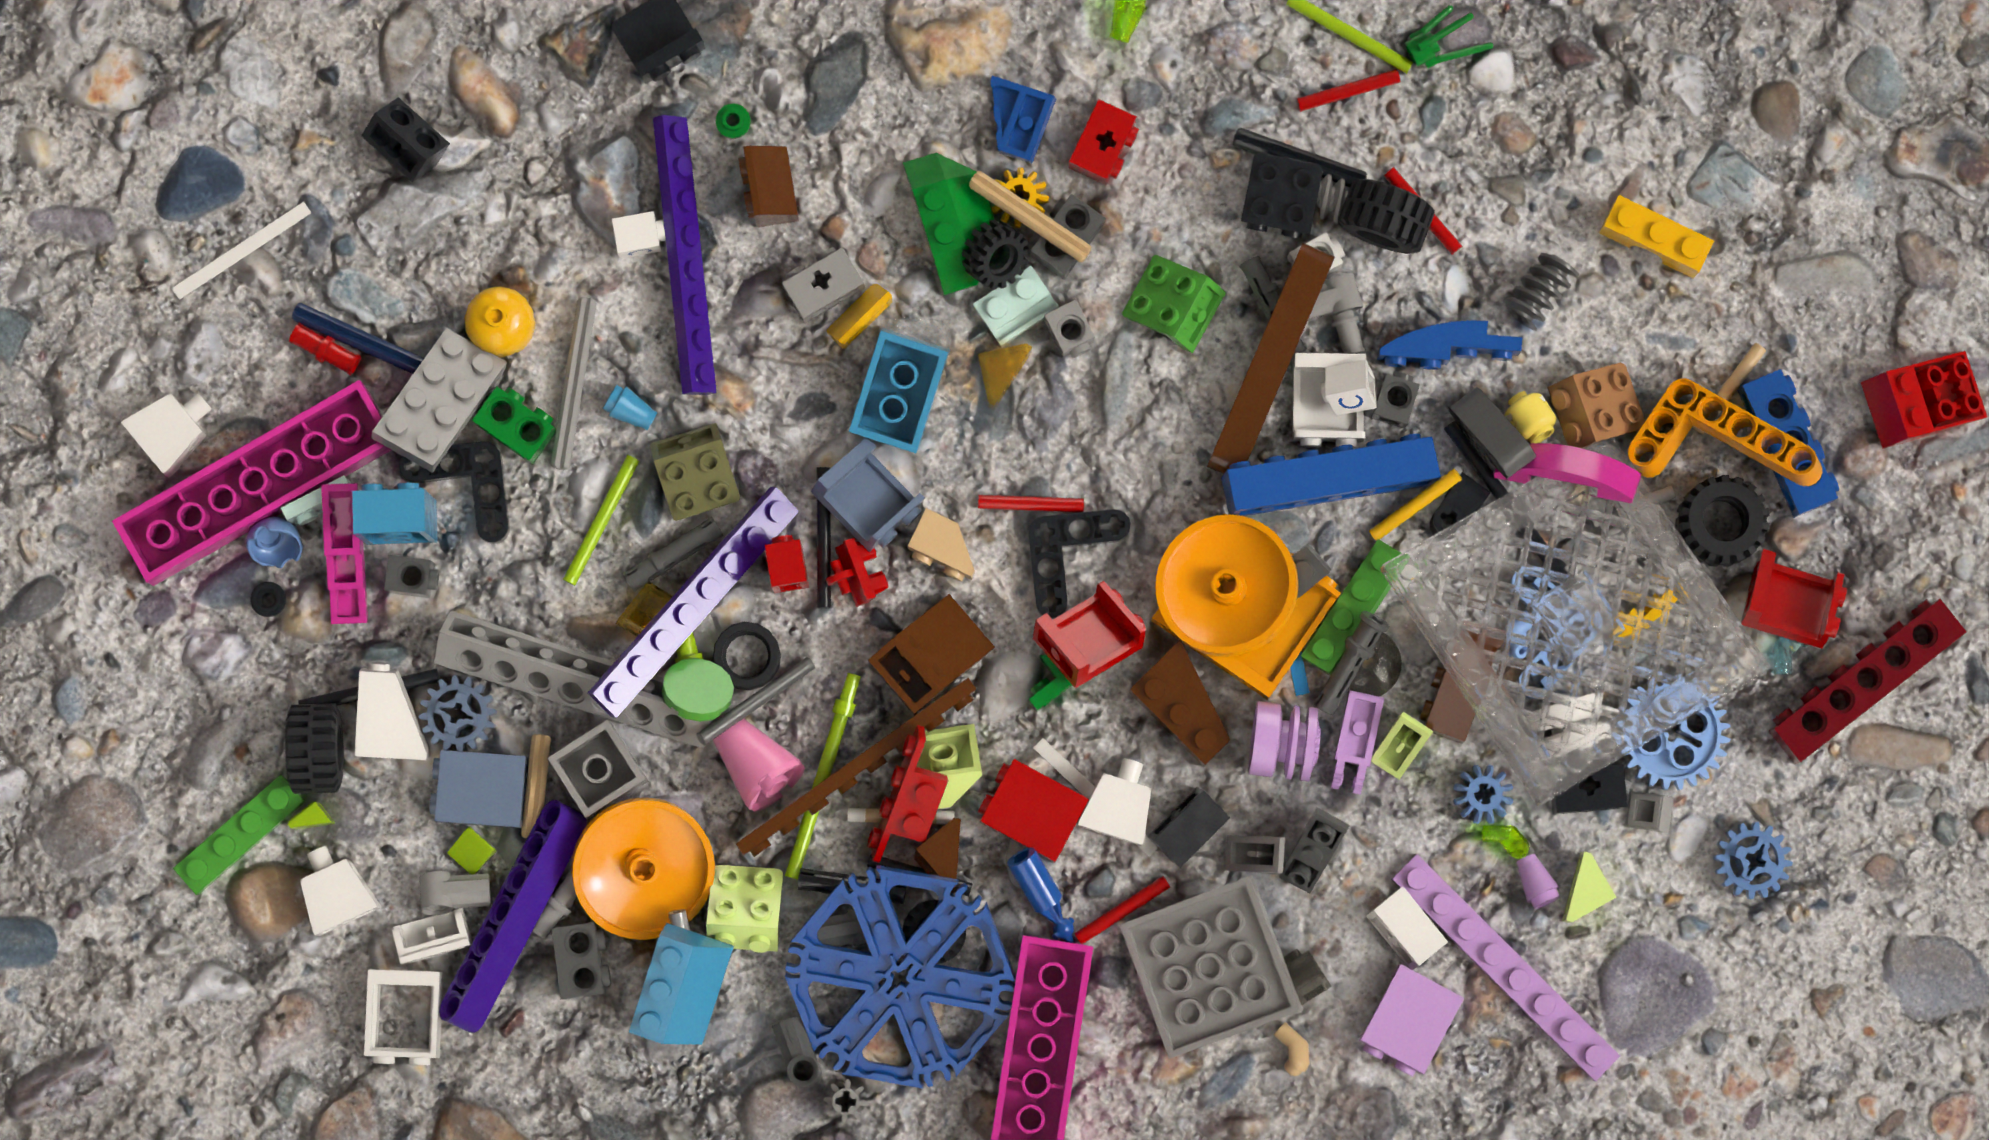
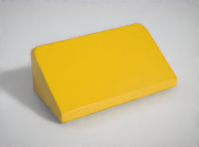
[826,283,893,349]

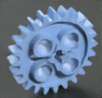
[1614,675,1731,791]

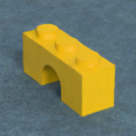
[1599,195,1714,278]

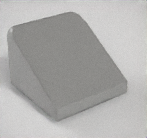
[1626,792,1673,833]

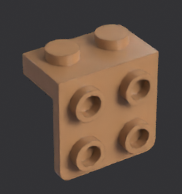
[1547,363,1645,449]

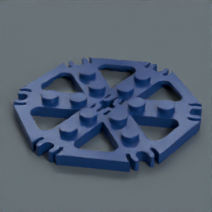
[785,865,1016,1089]

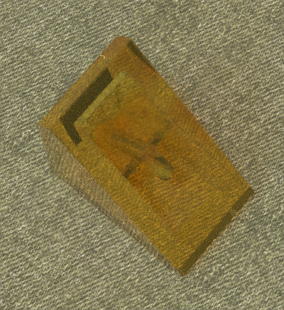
[978,343,1032,410]
[616,582,673,638]

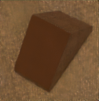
[914,818,961,894]

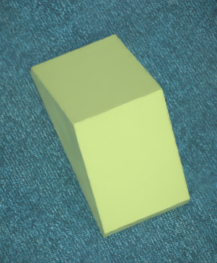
[1371,712,1433,780]
[1562,851,1616,923]

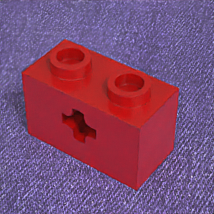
[1068,99,1140,185]
[765,535,809,594]

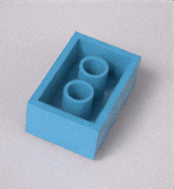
[849,328,950,453]
[352,483,438,545]

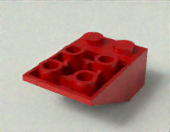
[1860,351,1987,449]

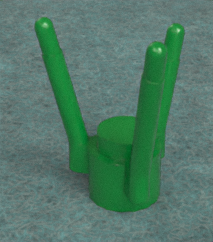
[1404,5,1494,69]

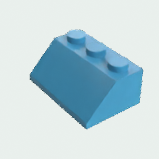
[629,923,734,1045]

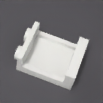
[1292,353,1366,448]

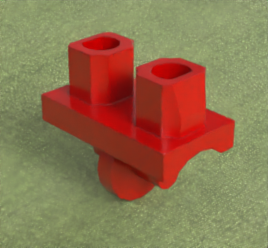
[825,538,889,607]

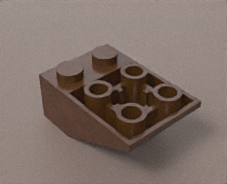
[868,594,995,716]

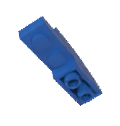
[1377,320,1522,370]

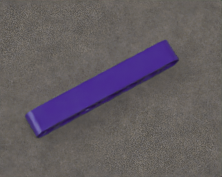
[439,800,587,1033]

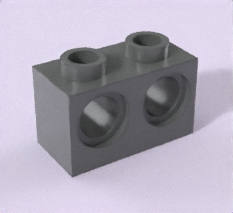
[1029,194,1106,280]
[552,922,611,1000]

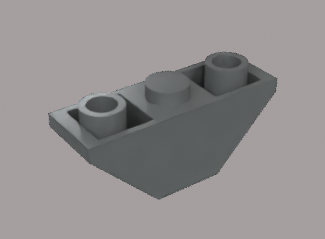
[1279,807,1350,894]

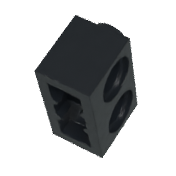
[361,97,450,182]

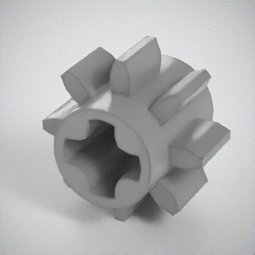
[824,1079,869,1124]

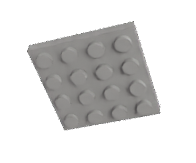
[1120,875,1303,1059]

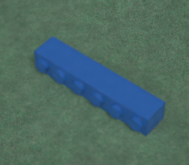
[1221,433,1441,516]

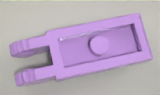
[1331,690,1384,794]

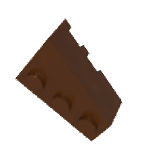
[1419,624,1504,744]
[1129,640,1230,767]

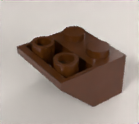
[738,145,799,228]

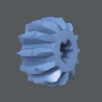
[1453,765,1513,824]

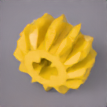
[992,167,1049,228]

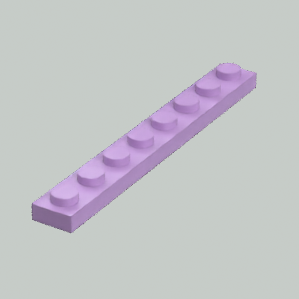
[1391,854,1620,1081]

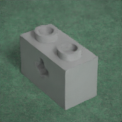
[782,247,865,324]

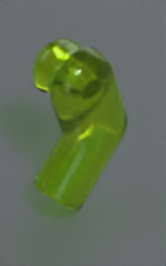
[1481,825,1530,859]

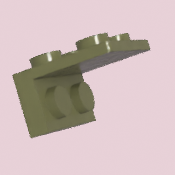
[649,423,740,521]

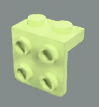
[706,865,783,953]

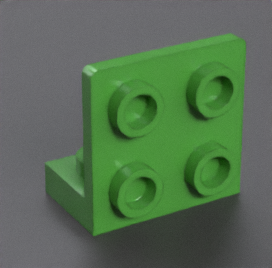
[1122,255,1226,353]

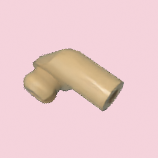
[1274,1022,1310,1076]

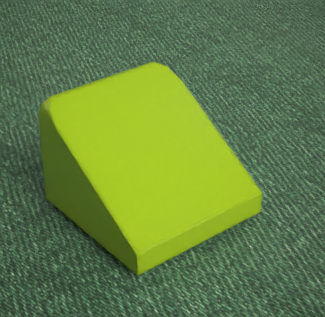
[287,802,335,830]
[447,826,497,875]

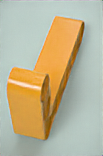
[1628,378,1822,486]

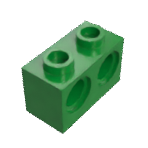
[472,386,556,465]

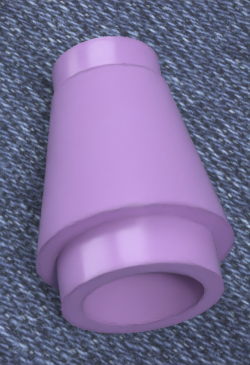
[1516,854,1560,909]

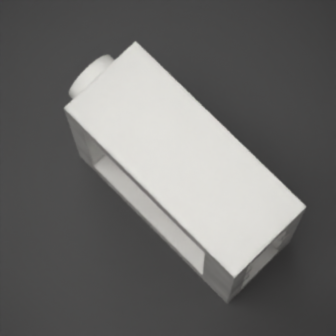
[364,969,444,1065]

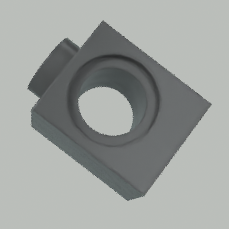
[1371,371,1420,429]
[384,555,439,598]

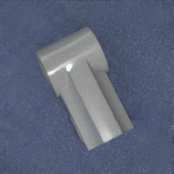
[1308,273,1363,320]
[419,871,491,915]

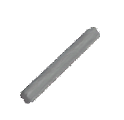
[551,297,597,470]

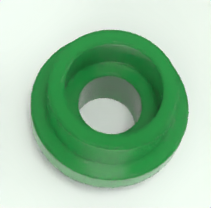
[716,103,751,139]

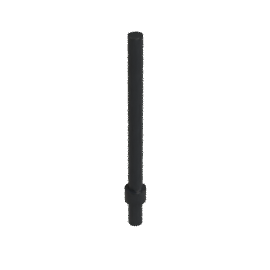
[1444,421,1581,598]

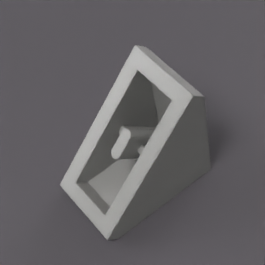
[1225,835,1285,875]

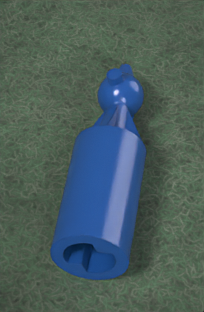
[1007,847,1074,943]

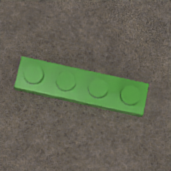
[1301,539,1409,676]
[173,775,306,895]

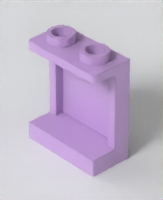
[1359,964,1464,1077]

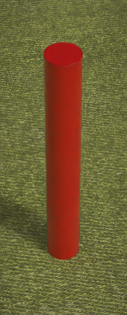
[1296,69,1401,112]
[1384,167,1463,255]
[978,495,1084,512]
[1074,876,1171,945]

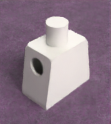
[121,393,212,477]
[1078,758,1151,847]
[300,846,381,936]

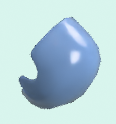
[246,516,303,568]

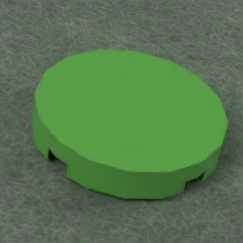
[662,658,734,722]

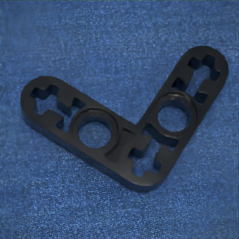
[399,442,510,544]
[1029,509,1131,619]

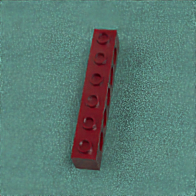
[1769,599,1967,764]

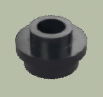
[250,582,286,617]

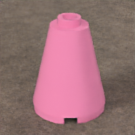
[713,715,805,812]

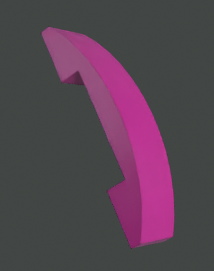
[1494,443,1641,503]

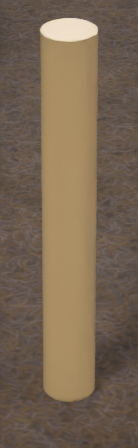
[1693,343,1766,435]

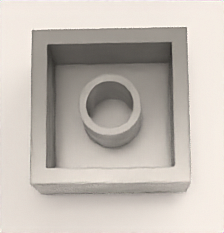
[547,719,649,820]

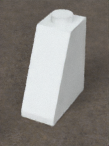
[355,662,429,760]

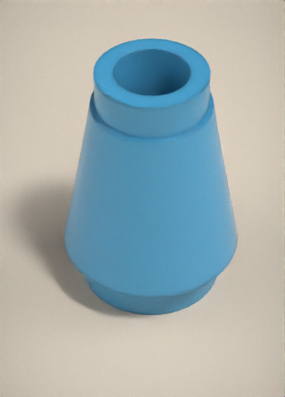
[602,384,657,430]

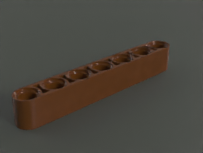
[1207,243,1335,474]

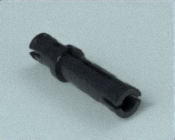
[798,868,907,904]

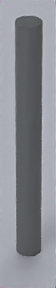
[696,657,815,746]

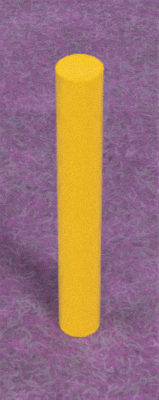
[1369,468,1462,541]

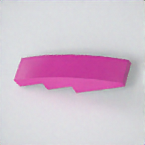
[321,483,368,624]

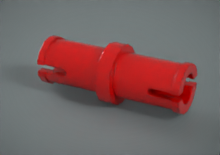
[289,323,361,376]

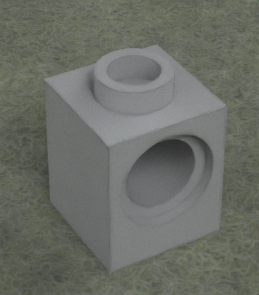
[1044,300,1095,358]

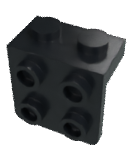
[612,0,705,84]
[1241,153,1323,239]

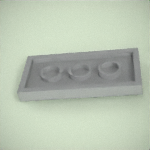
[371,328,507,473]

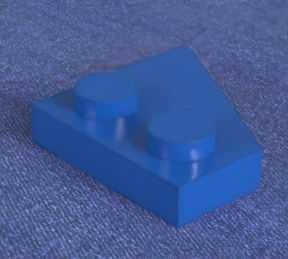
[990,75,1056,164]

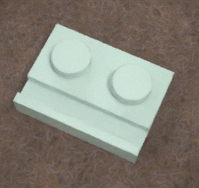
[973,266,1059,348]
[281,475,352,526]

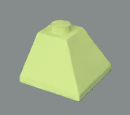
[917,724,982,809]

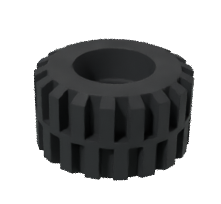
[1338,179,1435,254]
[1675,475,1770,567]
[285,704,344,794]

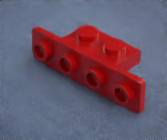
[867,725,948,863]

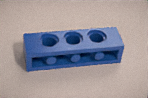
[1737,369,1839,518]

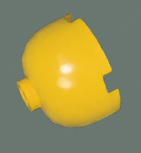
[464,286,536,358]

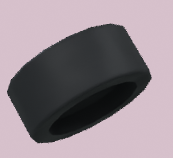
[713,622,781,690]

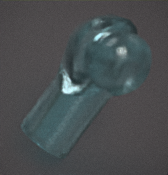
[1774,637,1808,675]

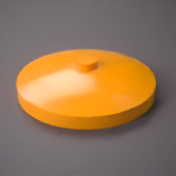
[1155,515,1298,656]
[571,797,715,940]

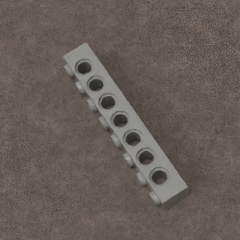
[434,610,715,749]

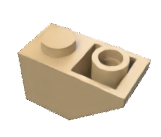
[908,508,975,582]

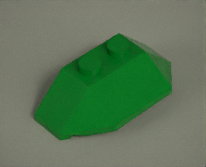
[903,153,995,296]

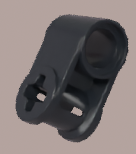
[1429,472,1491,541]

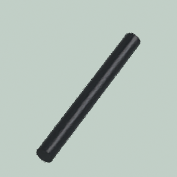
[816,467,831,609]
[298,668,440,706]

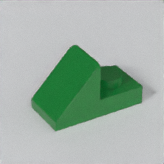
[1028,655,1072,712]

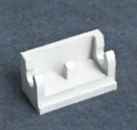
[1366,887,1448,970]
[392,908,473,965]

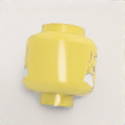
[1504,391,1557,443]

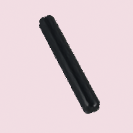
[1233,128,1367,187]

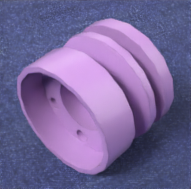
[1248,701,1321,782]

